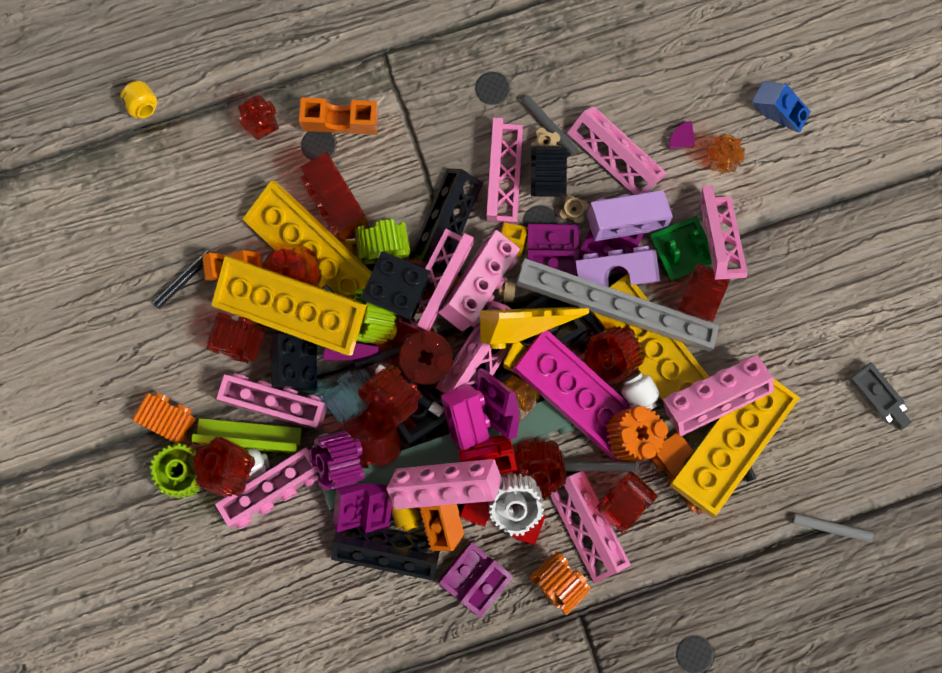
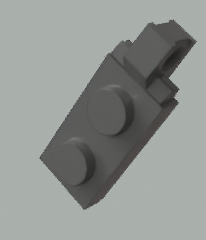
[849,362,912,431]

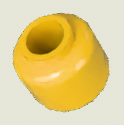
[120,81,158,119]

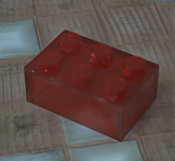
[300,152,369,242]

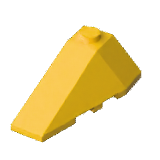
[480,307,589,349]

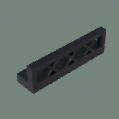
[408,168,483,274]
[331,526,440,581]

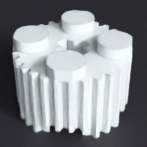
[489,473,544,536]

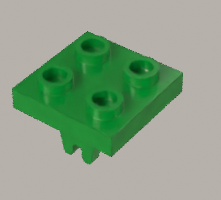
[649,215,712,283]

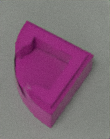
[669,121,695,150]

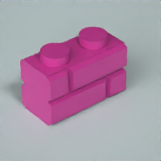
[441,384,490,450]

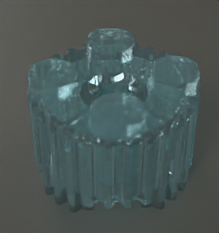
[321,368,382,427]

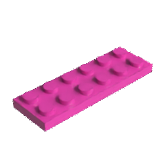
[512,330,630,461]

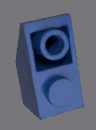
[752,81,811,132]

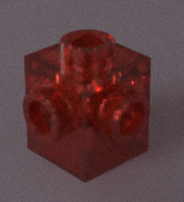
[238,94,279,140]

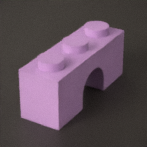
[576,246,660,287]

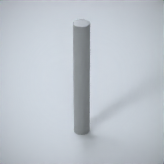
[793,514,873,542]

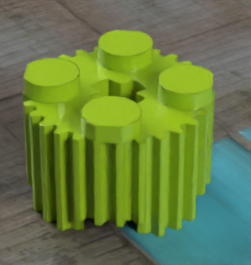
[355,219,410,267]
[354,288,397,345]
[149,443,208,499]

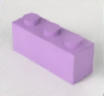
[586,190,673,241]

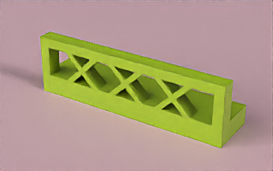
[192,419,303,454]

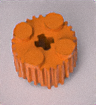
[605,406,668,461]
[529,551,591,616]

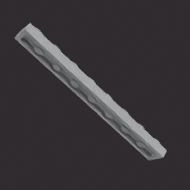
[516,259,719,352]

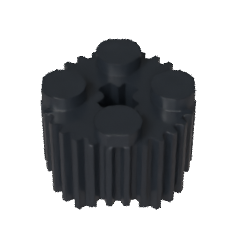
[531,146,567,197]

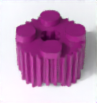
[309,431,364,491]

